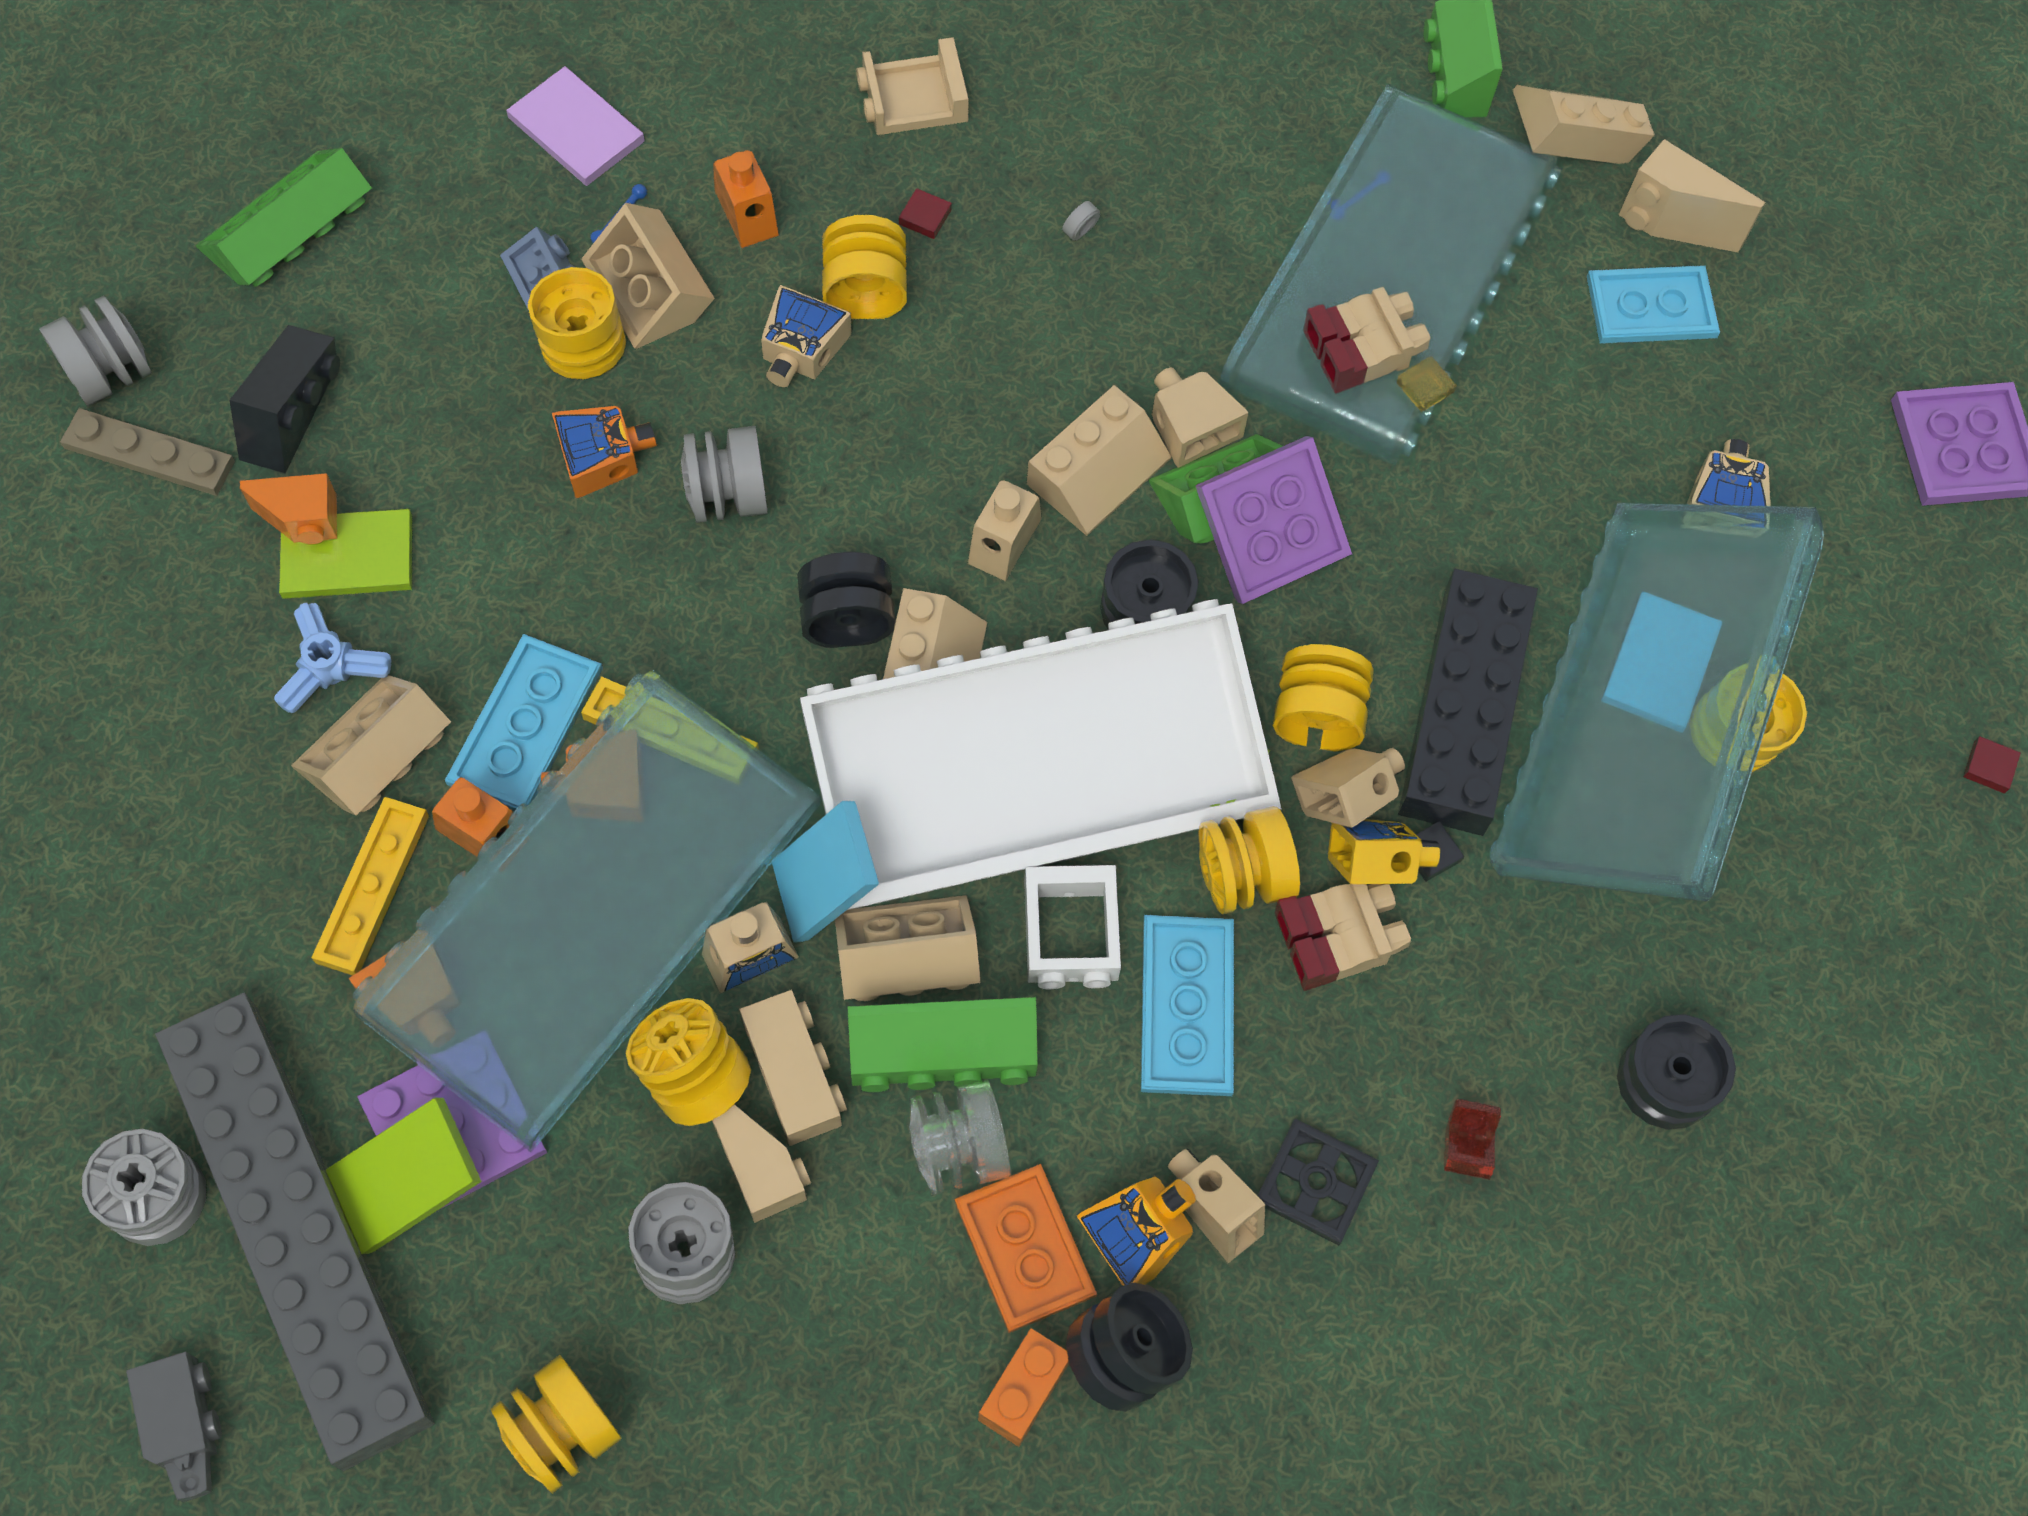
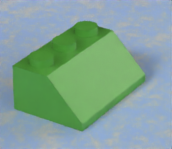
[1424,0,1503,118]
[1149,434,1283,544]

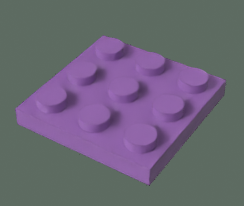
[1891,382,2028,506]
[1195,436,1352,604]
[357,1031,547,1211]

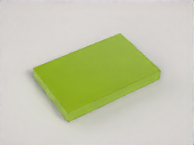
[279,509,412,599]
[326,1097,482,1254]

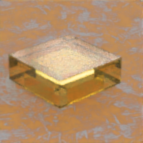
[1396,356,1457,412]

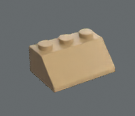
[1513,85,1654,164]
[581,203,715,349]
[1027,385,1171,536]
[883,588,987,679]
[291,675,451,815]
[835,895,981,1001]

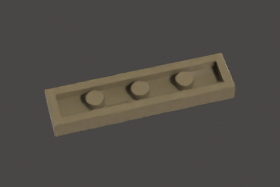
[60,408,235,496]

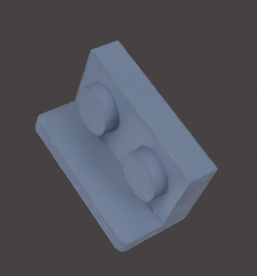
[500,227,574,308]

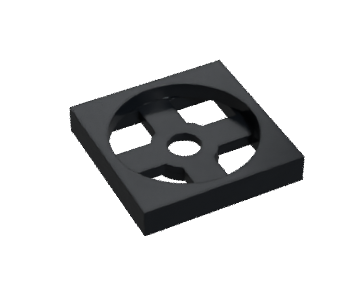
[1258,1119,1379,1246]

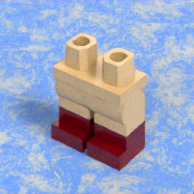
[1303,287,1431,394]
[1274,884,1411,991]

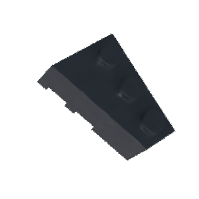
[229,325,340,474]

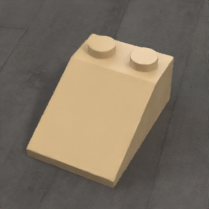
[1619,139,1766,252]

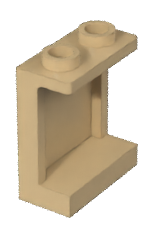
[856,38,969,135]

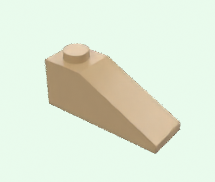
[712,1105,811,1223]

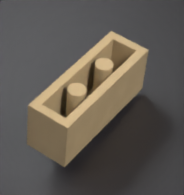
[739,990,847,1146]

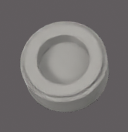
[1062,201,1100,241]

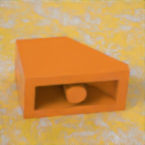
[240,473,337,544]

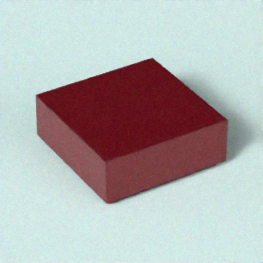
[899,188,952,239]
[1963,736,2021,794]

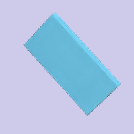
[445,634,603,816]
[1141,915,1234,1096]

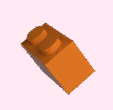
[978,1328,1069,1447]

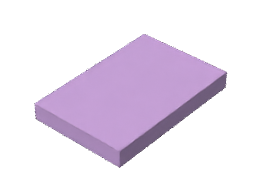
[506,66,645,186]

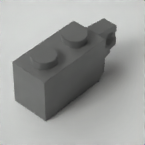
[126,1352,222,1502]

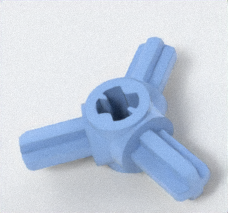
[274,602,391,713]

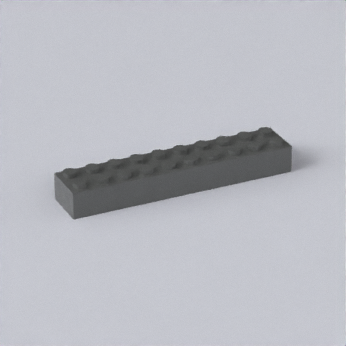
[155,992,435,1471]

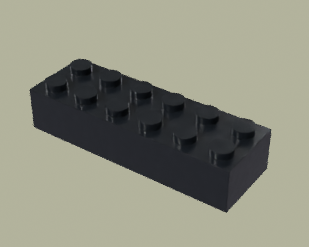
[1398,568,1538,836]

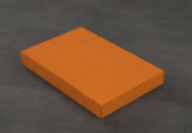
[954,1164,1097,1333]

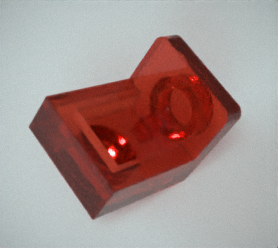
[1444,1099,1501,1180]

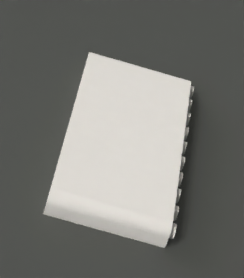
[800,599,1282,910]

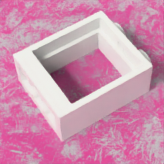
[1024,865,1121,989]

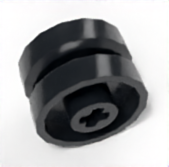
[1100,539,1199,630]
[797,552,895,648]
[1617,1014,1736,1130]
[1066,1282,1193,1412]

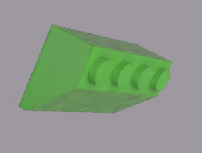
[195,148,372,287]
[848,997,1038,1092]

